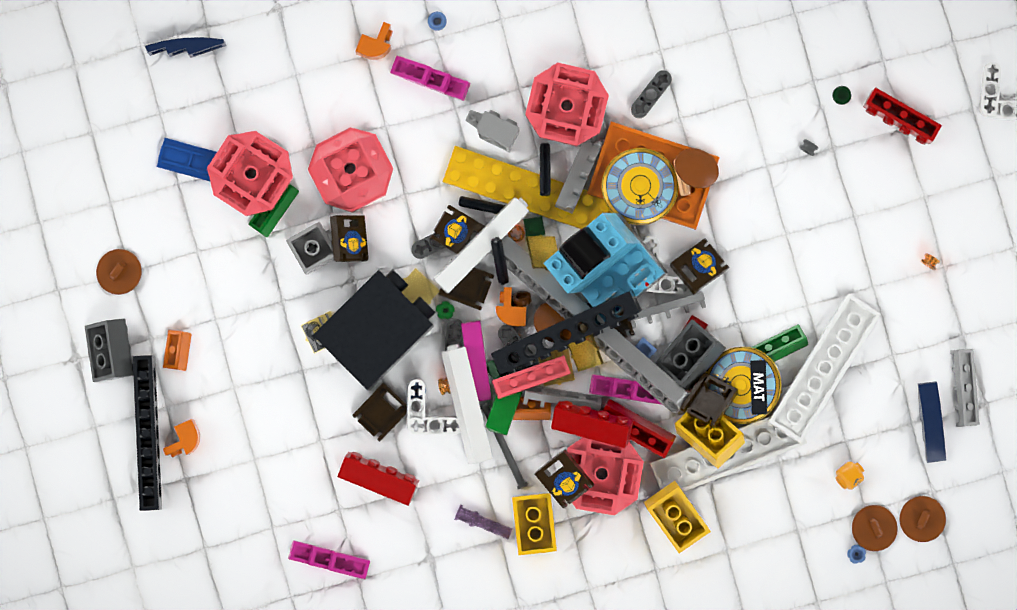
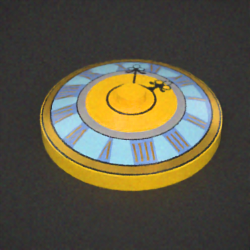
[601,148,679,225]
[706,347,782,424]

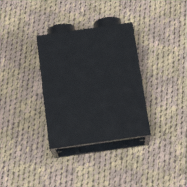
[313,269,436,391]

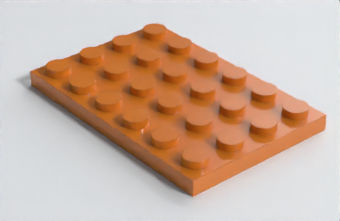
[587,121,720,230]

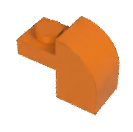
[355,22,393,60]
[496,287,526,327]
[163,419,200,458]

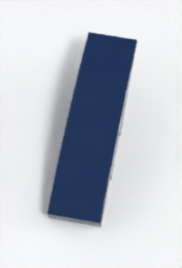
[145,37,227,58]
[917,381,946,463]

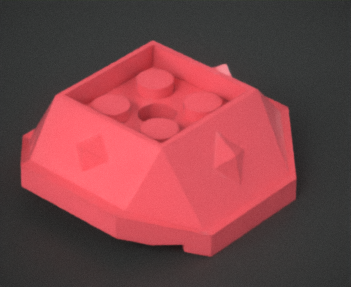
[525,62,609,147]
[308,127,393,213]
[207,131,293,216]
[567,437,644,515]

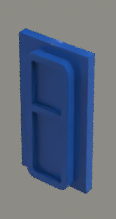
[156,138,217,182]

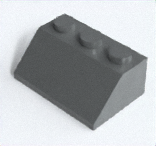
[84,319,133,382]
[655,319,726,392]

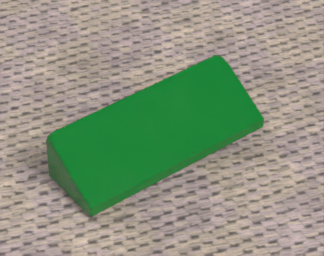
[248,184,299,237]
[751,324,809,362]
[485,374,523,436]

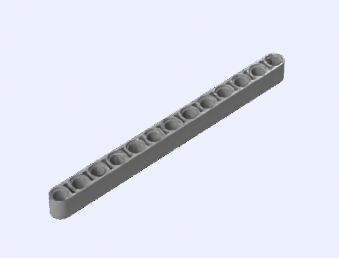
[491,236,689,413]

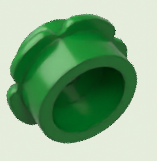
[436,301,455,320]

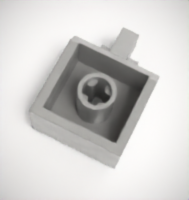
[465,110,520,153]
[286,222,334,275]

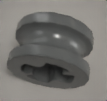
[799,139,818,156]

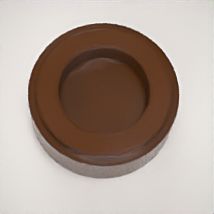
[512,291,532,307]

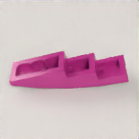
[390,55,471,101]
[461,321,492,402]
[589,374,663,405]
[288,540,370,579]

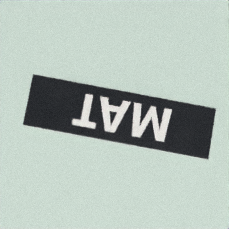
[750,360,767,415]

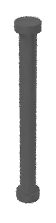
[480,402,528,490]

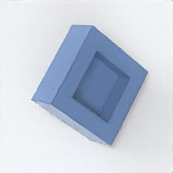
[635,337,657,358]

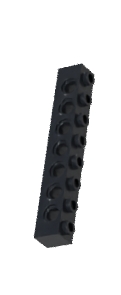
[491,290,642,375]
[132,355,162,511]

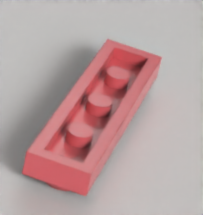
[492,356,571,399]

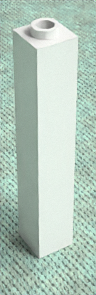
[433,198,529,293]
[441,344,493,464]

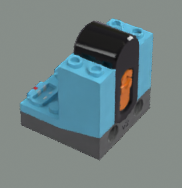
[544,213,668,322]

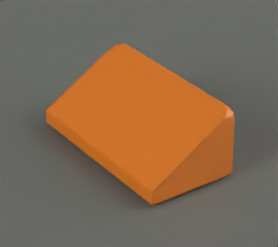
[163,330,192,371]
[513,397,551,420]

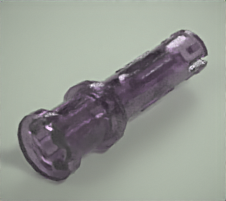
[454,504,513,540]

